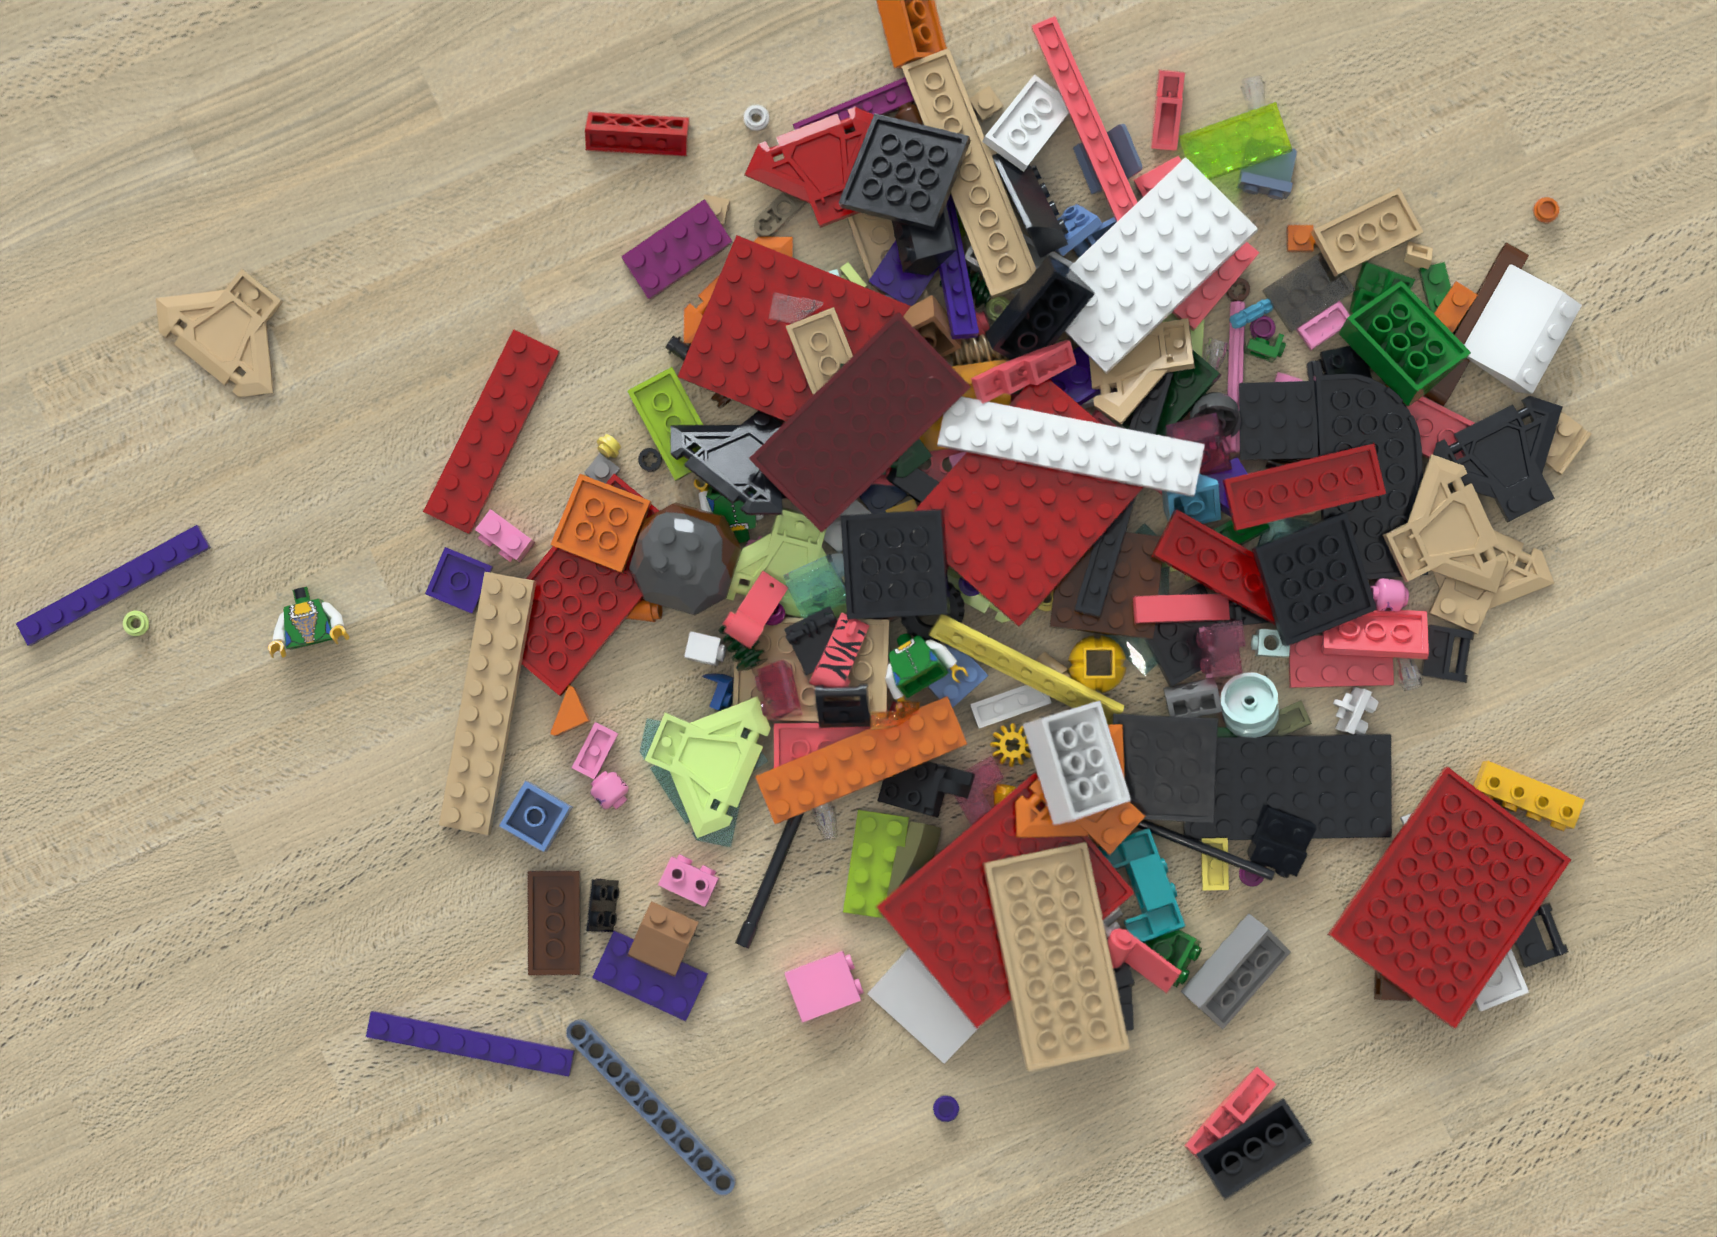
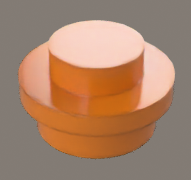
[1533,197,1559,223]

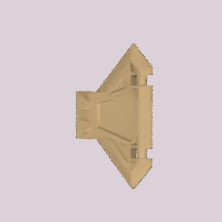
[156,269,283,397]
[1089,318,1195,424]
[1383,454,1507,593]
[1428,530,1555,634]

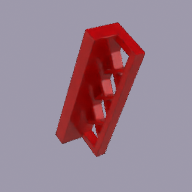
[585,112,689,156]

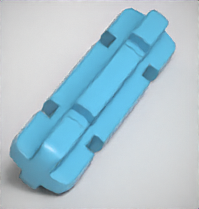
[1229,299,1273,329]

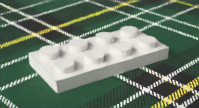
[982,75,1069,172]

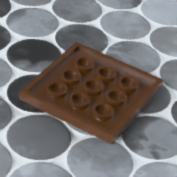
[1049,532,1162,640]

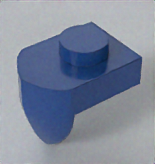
[702,673,734,711]

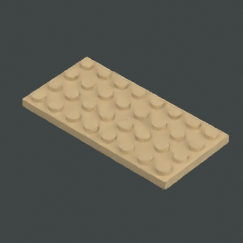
[983,842,1130,1071]

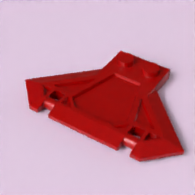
[744,107,874,228]

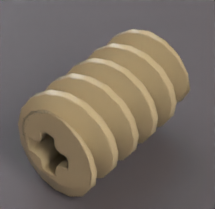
[951,334,1004,366]

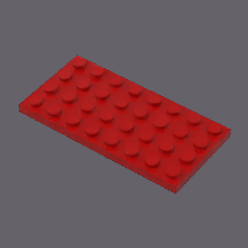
[522,474,659,696]

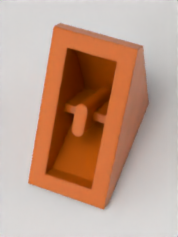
[550,686,591,736]

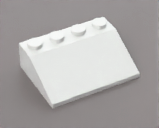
[1464,265,1582,394]
[1023,701,1131,825]
[867,947,979,1063]

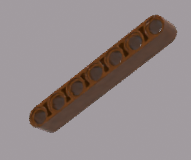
[1424,242,1529,406]

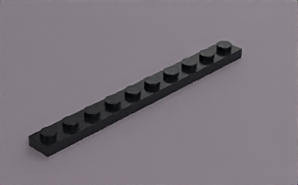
[1074,372,1173,618]

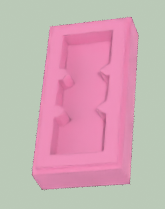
[1296,300,1350,351]

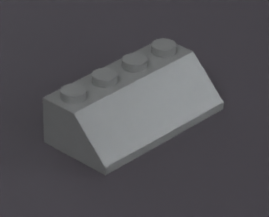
[1181,914,1291,1029]

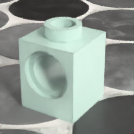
[1251,629,1290,658]

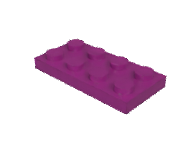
[621,199,733,300]

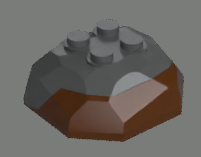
[629,502,742,615]

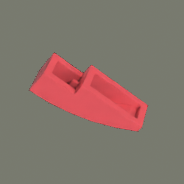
[1151,69,1185,151]

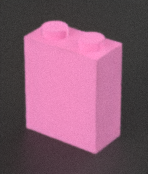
[784,951,864,1022]

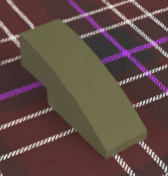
[887,821,942,896]

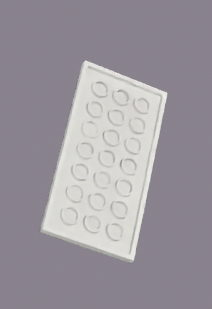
[1065,157,1258,374]

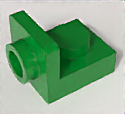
[1244,333,1286,363]

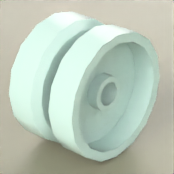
[1221,673,1279,738]

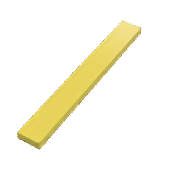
[929,614,1124,725]

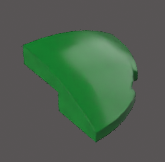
[1350,262,1416,313]

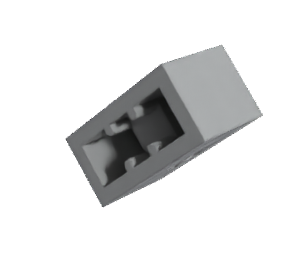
[1163,677,1222,717]

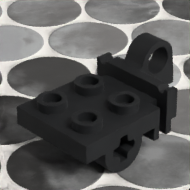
[877,761,975,818]

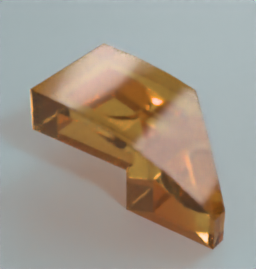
[871,701,920,730]

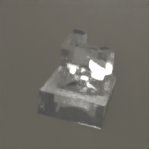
[768,293,823,324]

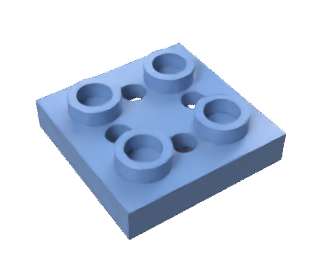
[1056,204,1103,258]

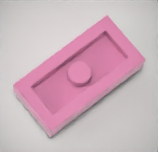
[572,722,618,780]

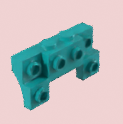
[1098,828,1185,943]

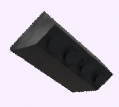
[992,153,1069,258]
[891,206,957,276]
[985,255,1095,360]
[1196,1098,1313,1201]

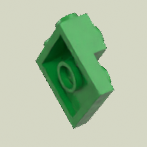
[1144,930,1202,987]

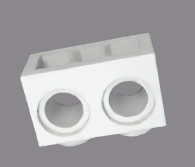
[684,631,727,666]

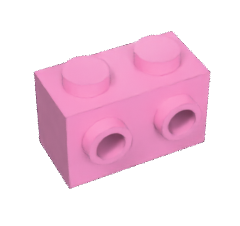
[475,509,535,563]
[658,854,719,907]

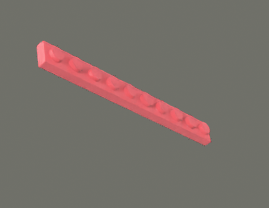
[1032,16,1138,222]

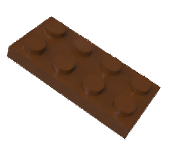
[528,871,581,975]

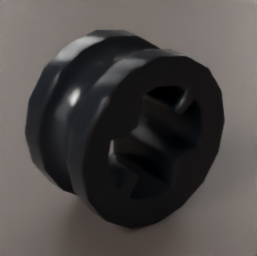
[638,448,662,472]

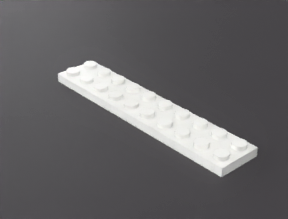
[937,397,1204,497]

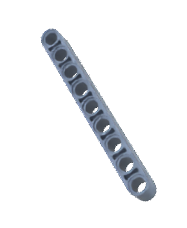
[566,1019,736,1195]

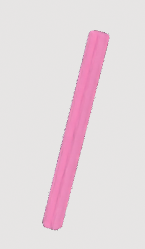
[1226,301,1245,453]

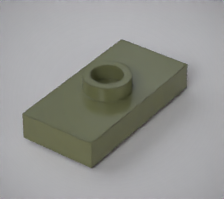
[1265,700,1312,736]

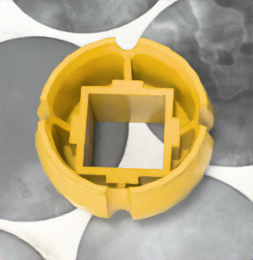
[1068,635,1127,693]

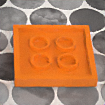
[550,474,652,574]

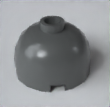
[1189,392,1241,443]

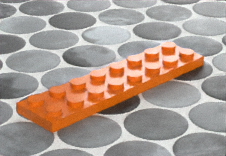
[755,696,968,824]

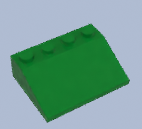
[1339,280,1471,406]

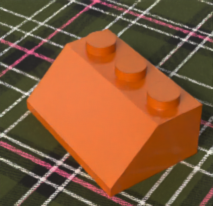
[876,0,947,68]

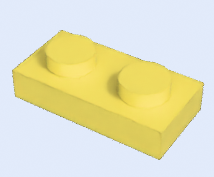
[1201,838,1229,890]

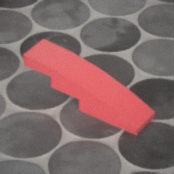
[971,340,1076,404]
[1133,594,1230,623]
[1184,1067,1276,1159]

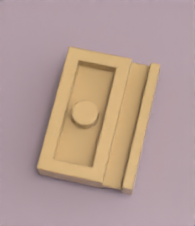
[1545,412,1592,475]

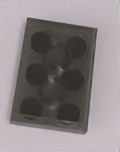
[1262,252,1355,333]

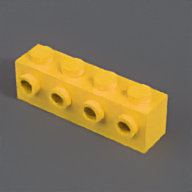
[1473,761,1585,832]

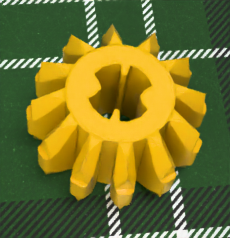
[990,723,1032,767]

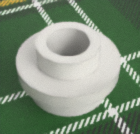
[744,105,769,131]

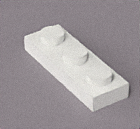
[970,685,1052,729]

